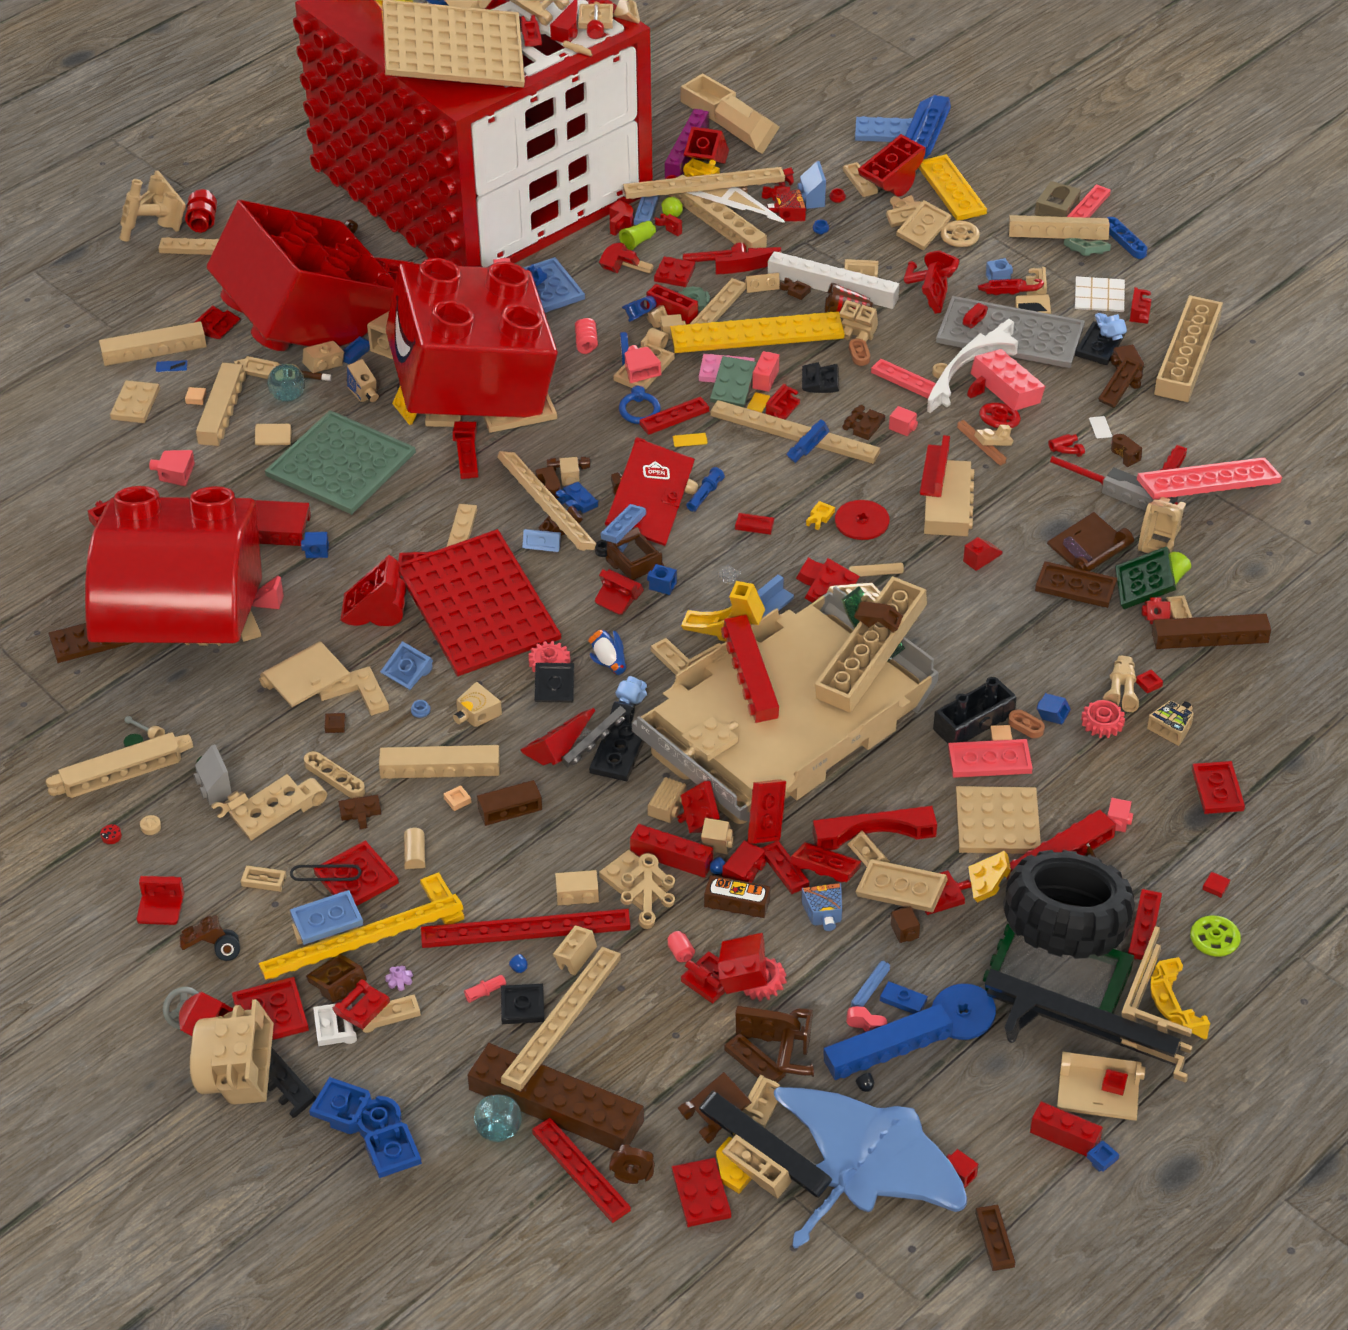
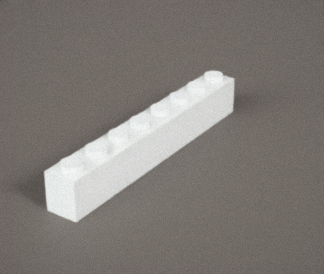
[768,251,899,309]

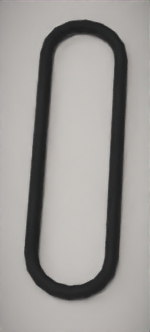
[290,864,361,881]

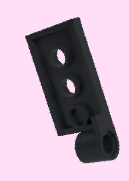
[589,701,644,782]

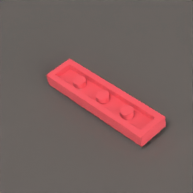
[1067,184,1111,218]
[871,359,936,399]

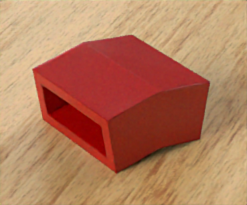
[453,421,477,442]
[796,557,824,586]

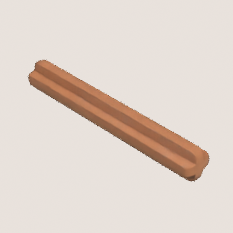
[957,420,1007,466]

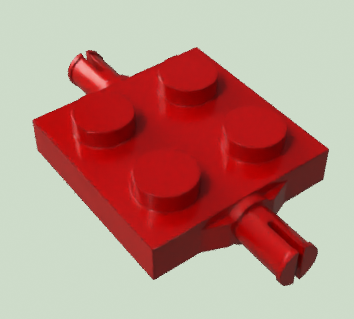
[925,870,971,915]

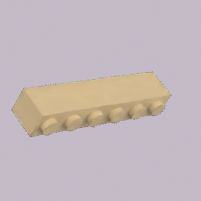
[1008,215,1110,240]
[99,321,206,366]
[196,363,246,446]
[379,745,500,779]

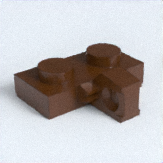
[338,794,381,829]

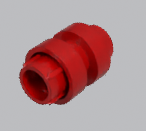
[185,189,217,233]

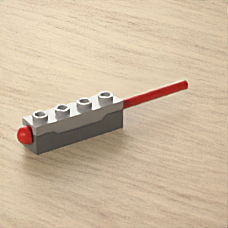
[1050,456,1179,511]

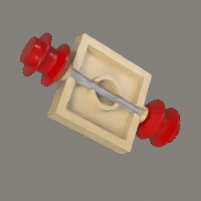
[579,0,613,39]

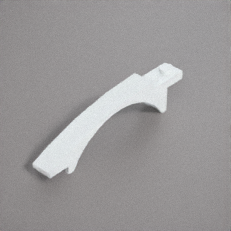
[927,319,1018,413]

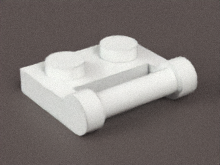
[313,1004,357,1046]

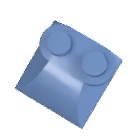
[380,641,433,690]

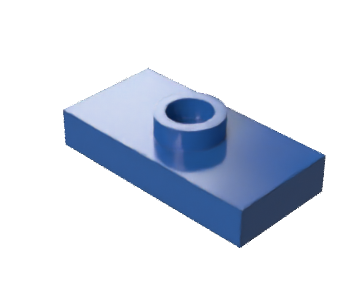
[880,981,928,1014]

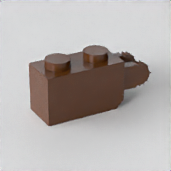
[1111,344,1144,389]

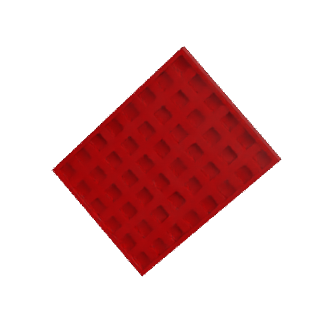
[399,529,561,677]

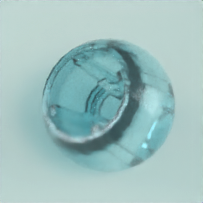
[267,364,305,402]
[474,1095,522,1142]

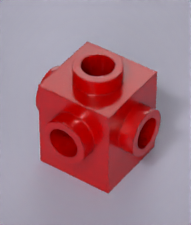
[1142,598,1170,624]

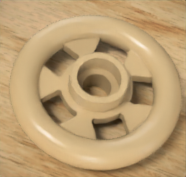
[940,220,980,247]

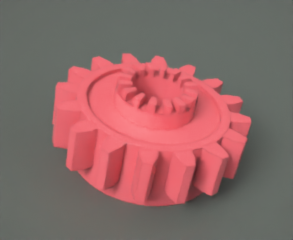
[529,641,570,672]
[1081,700,1125,738]
[744,957,787,1001]

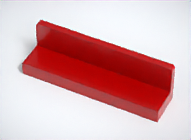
[920,435,950,497]

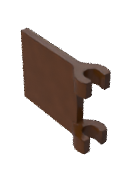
[678,1072,752,1144]

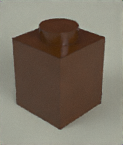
[890,906,920,943]

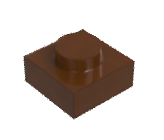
[325,713,346,733]

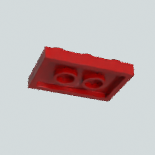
[805,558,860,603]
[1192,761,1245,814]
[747,779,786,844]
[790,842,862,882]
[671,1158,731,1227]

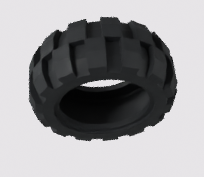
[1003,850,1135,959]

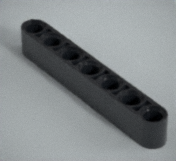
[698,1091,832,1198]

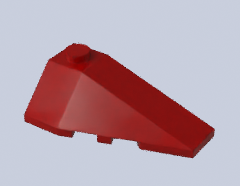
[520,707,595,766]

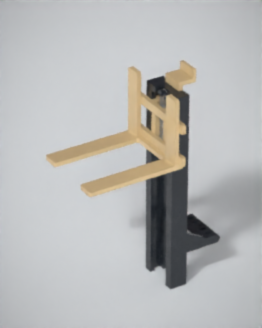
[985,926,1192,1082]

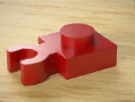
[762,186,790,201]

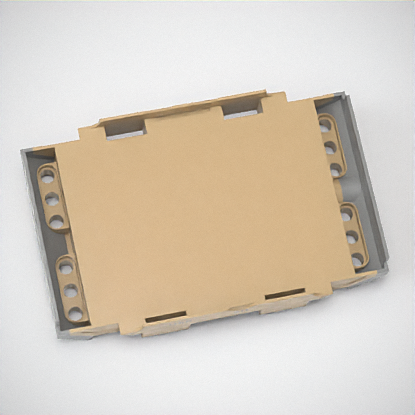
[632,586,939,824]

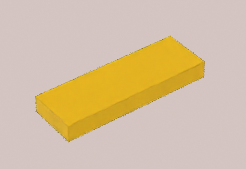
[420,872,464,925]

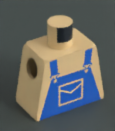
[347,359,379,402]

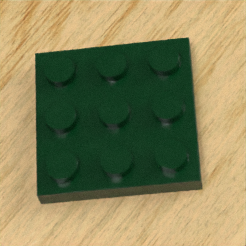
[1115,546,1176,609]

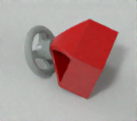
[163,987,233,1036]

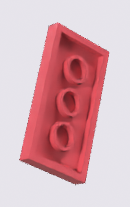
[948,739,1033,778]

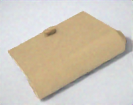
[259,641,350,707]
[1057,1052,1145,1121]

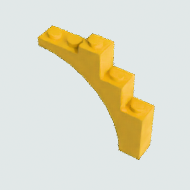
[681,581,765,642]

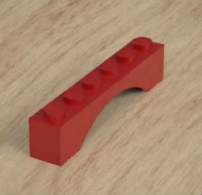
[812,806,937,850]

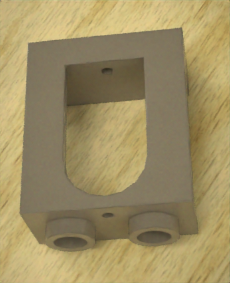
[1035,181,1081,217]

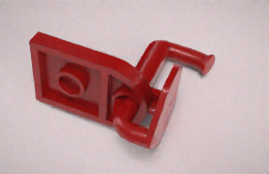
[904,250,959,314]

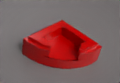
[967,376,986,399]

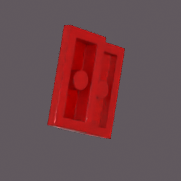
[194,305,241,339]

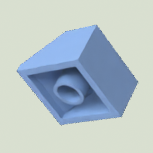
[797,161,826,209]

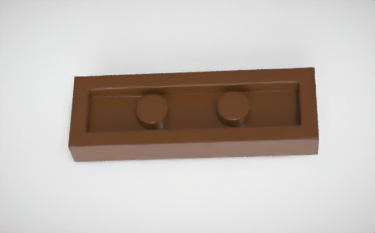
[1098,356,1141,408]
[724,1033,786,1083]
[975,1205,1016,1271]

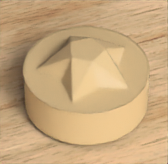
[140,815,161,835]

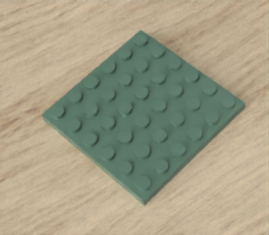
[265,410,416,515]

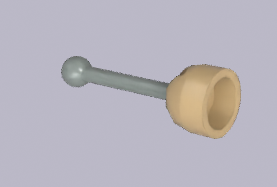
[125,716,165,739]

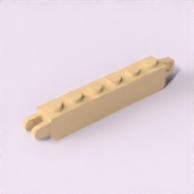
[46,732,193,798]

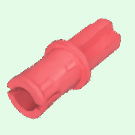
[464,975,506,1003]

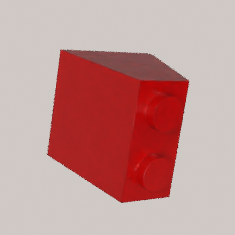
[683,127,729,164]

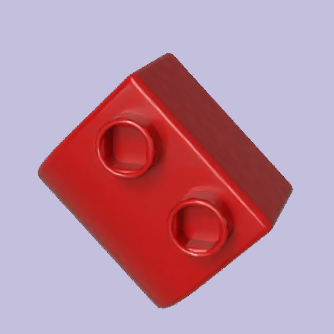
[207,200,395,351]
[85,486,262,644]

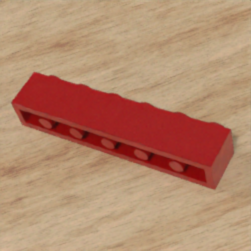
[721,614,779,723]
[1006,810,1116,880]

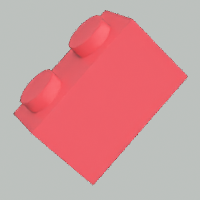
[753,351,780,392]

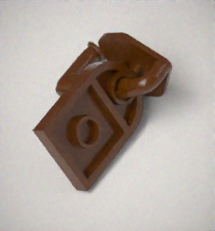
[735,1006,814,1077]

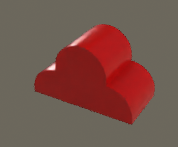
[858,134,925,197]
[340,555,406,626]

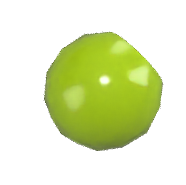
[661,197,683,218]

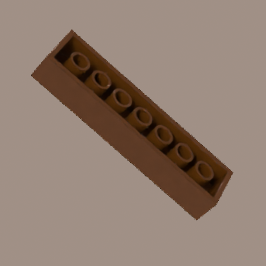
[467,1043,644,1151]

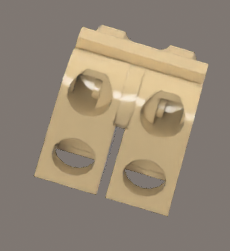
[839,300,878,342]

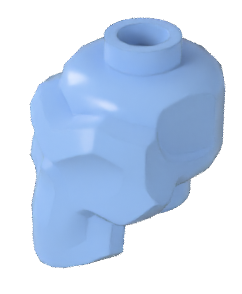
[1095,313,1127,340]
[615,676,647,705]

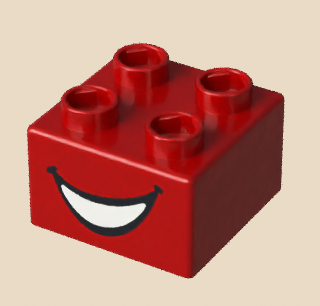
[386,258,558,418]

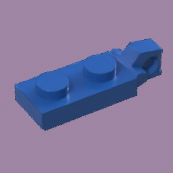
[786,419,830,463]

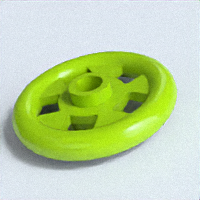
[1190,915,1241,957]

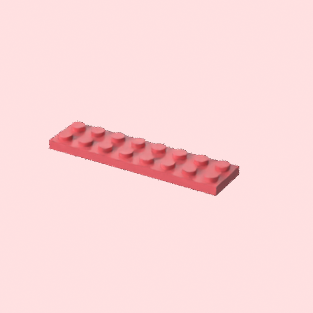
[1137,457,1282,499]

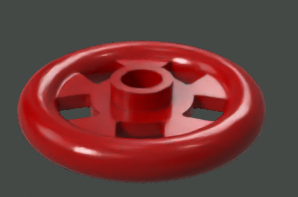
[979,402,1021,428]

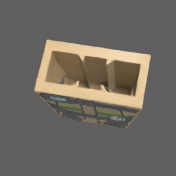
[1147,701,1194,746]

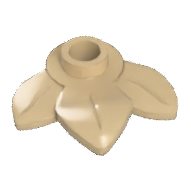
[890,195,922,209]

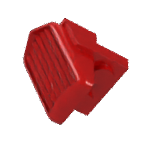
[595,569,644,615]

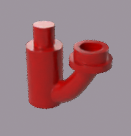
[1048,434,1085,457]

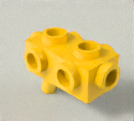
[683,158,720,177]

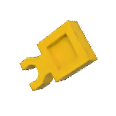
[806,501,835,530]

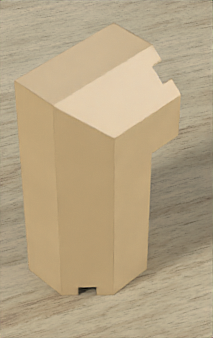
[715,95,779,154]

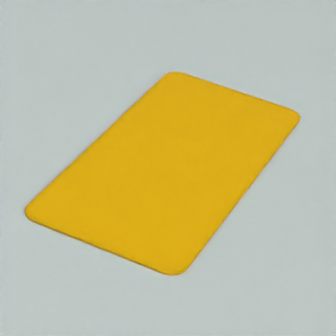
[747,392,770,413]
[673,433,708,447]

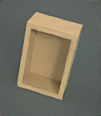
[681,73,736,121]

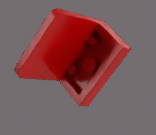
[136,876,184,925]

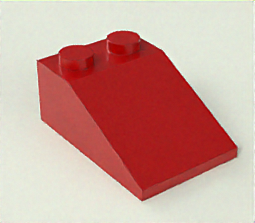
[718,933,767,994]

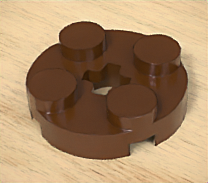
[609,1144,655,1184]

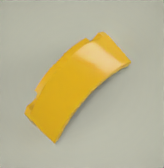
[1150,957,1210,1039]

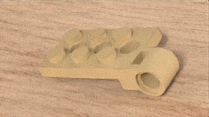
[614,328,675,390]
[229,774,327,841]

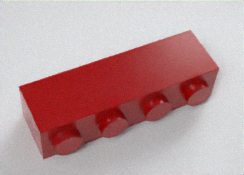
[630,824,713,878]

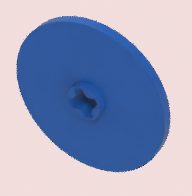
[932,984,996,1040]

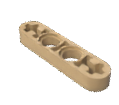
[304,751,365,799]

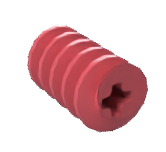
[575,318,598,354]

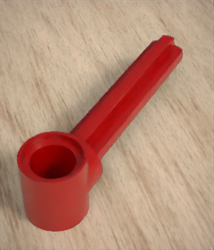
[683,243,747,262]

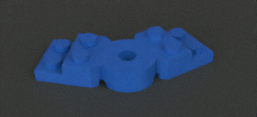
[309,1077,422,1178]

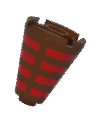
[825,283,873,313]

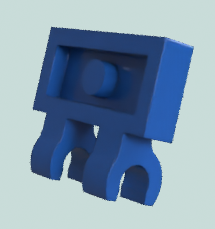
[556,482,598,513]

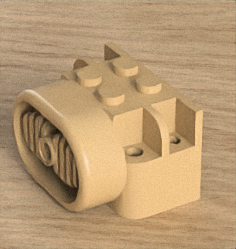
[190,999,274,1105]

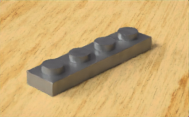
[562,706,626,767]

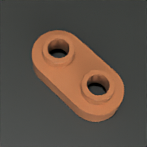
[849,338,870,366]
[1008,710,1045,738]

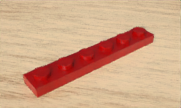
[532,1118,631,1223]

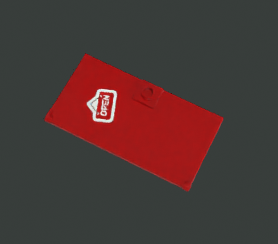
[605,437,695,546]

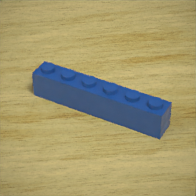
[823,1004,952,1080]

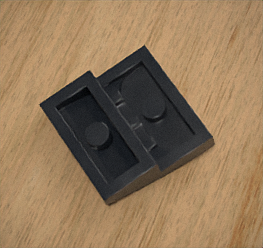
[802,362,839,393]

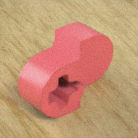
[846,1006,887,1032]

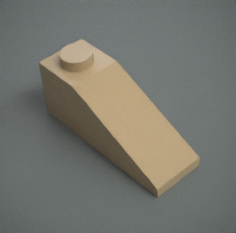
[722,1135,792,1199]

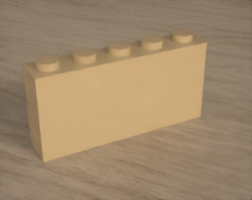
[924,460,974,536]

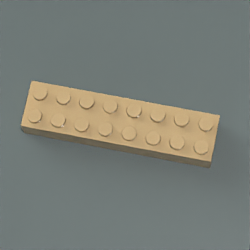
[1154,295,1223,402]
[815,576,927,713]

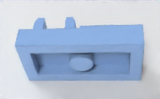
[522,529,561,552]

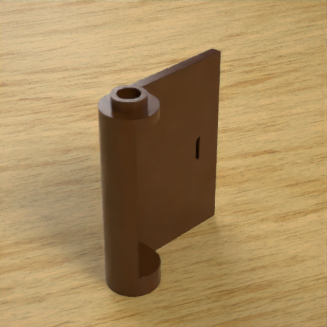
[1047,512,1134,571]

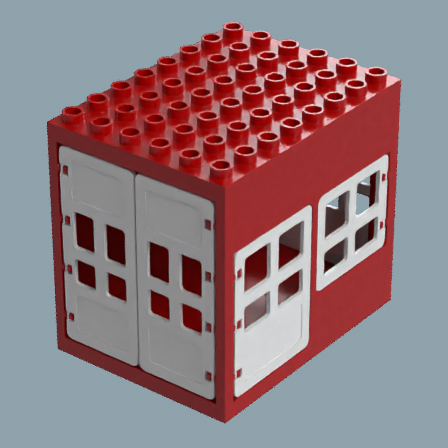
[293,0,653,268]

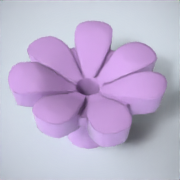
[385,966,413,991]

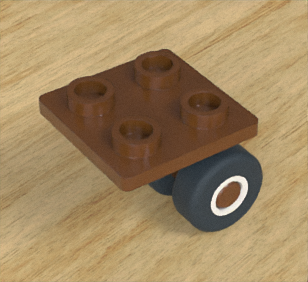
[180,915,240,961]

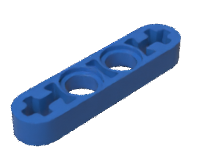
[1107,217,1147,259]

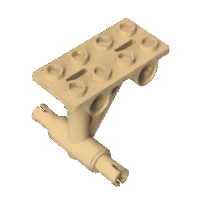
[119,171,186,242]

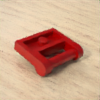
[332,979,390,1030]

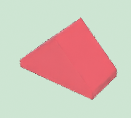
[252,576,284,609]

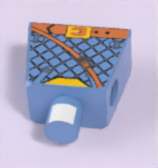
[801,883,842,931]

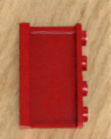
[255,500,311,546]

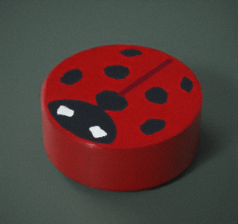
[100,824,122,844]

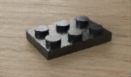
[1075,321,1125,365]

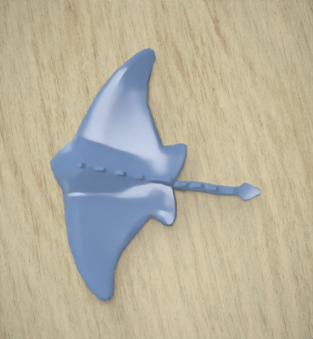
[773,1087,967,1248]

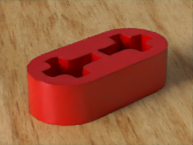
[962,303,988,328]

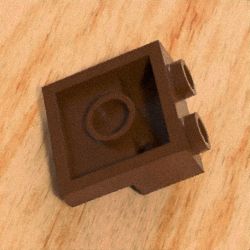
[306,954,367,1003]

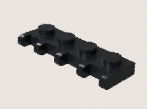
[268,1047,316,1118]

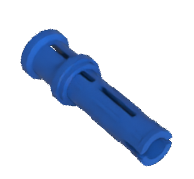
[686,467,725,512]

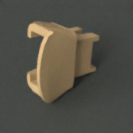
[1138,497,1186,553]

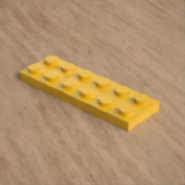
[918,154,987,221]

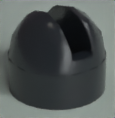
[855,1073,875,1092]

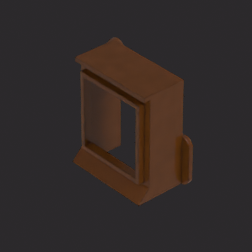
[606,527,664,580]

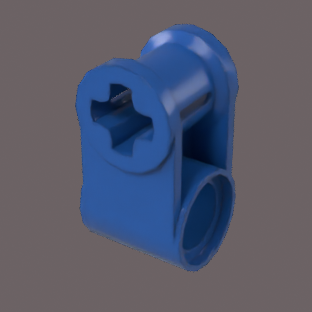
[622,296,656,322]

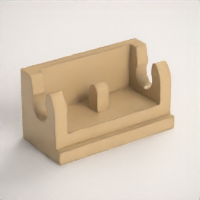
[845,259,878,278]
[1026,267,1047,295]
[553,926,597,975]
[742,1075,780,1128]

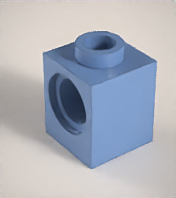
[986,258,1013,281]

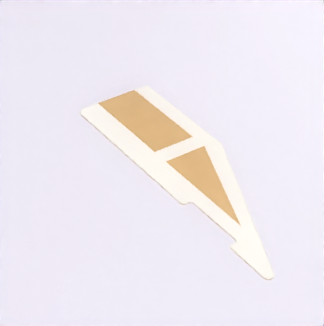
[685,187,785,223]

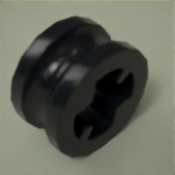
[595,540,607,557]

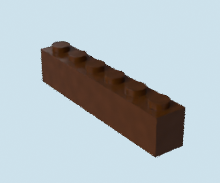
[1152,614,1271,649]

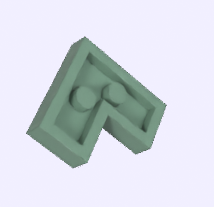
[1064,238,1111,256]

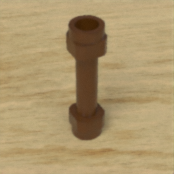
[547,457,590,471]

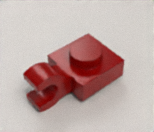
[655,213,682,236]

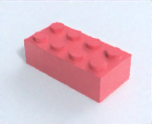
[971,349,1045,411]

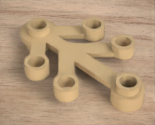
[621,854,675,929]

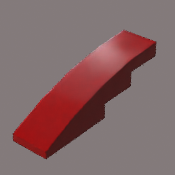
[715,247,781,275]

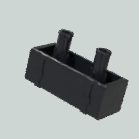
[933,677,1017,744]

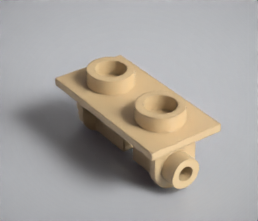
[745,272,780,293]

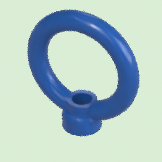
[619,386,661,424]

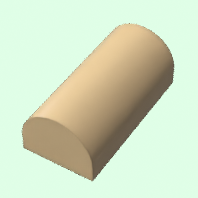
[404,828,425,869]

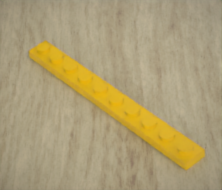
[258,894,464,980]

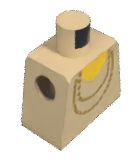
[453,682,502,727]

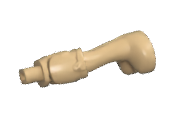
[1102,656,1139,712]

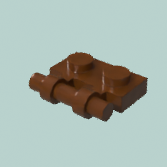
[842,405,885,440]

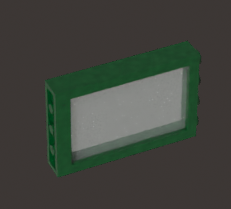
[983,923,1134,1014]

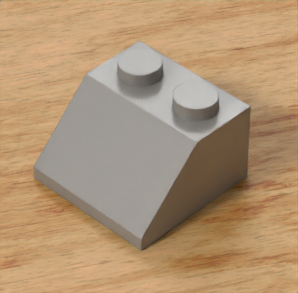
[193,745,232,805]

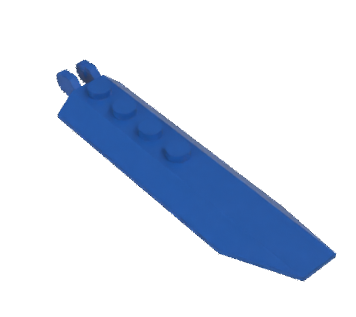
[905,95,951,158]

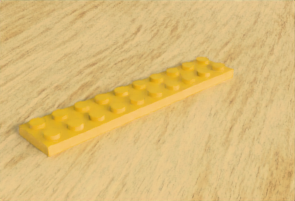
[670,312,844,353]

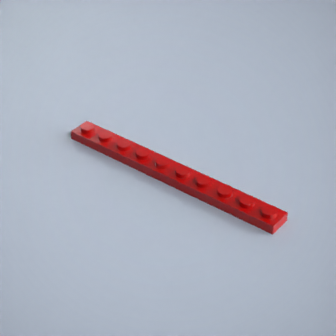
[421,909,631,948]

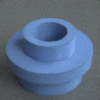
[411,700,430,718]

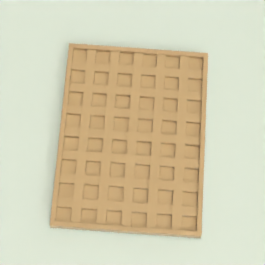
[382,0,525,87]

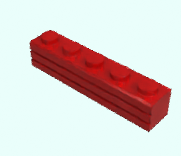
[1160,445,1187,471]

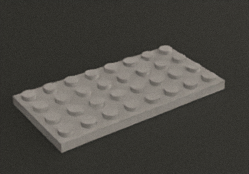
[936,296,1085,368]

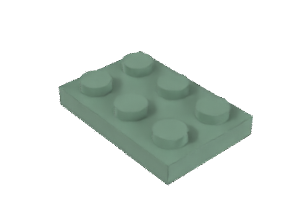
[710,356,756,408]

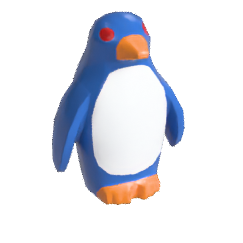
[588,630,626,675]

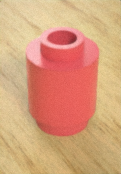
[667,931,695,962]

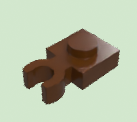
[779,278,811,300]

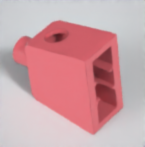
[624,345,661,383]
[149,450,195,486]

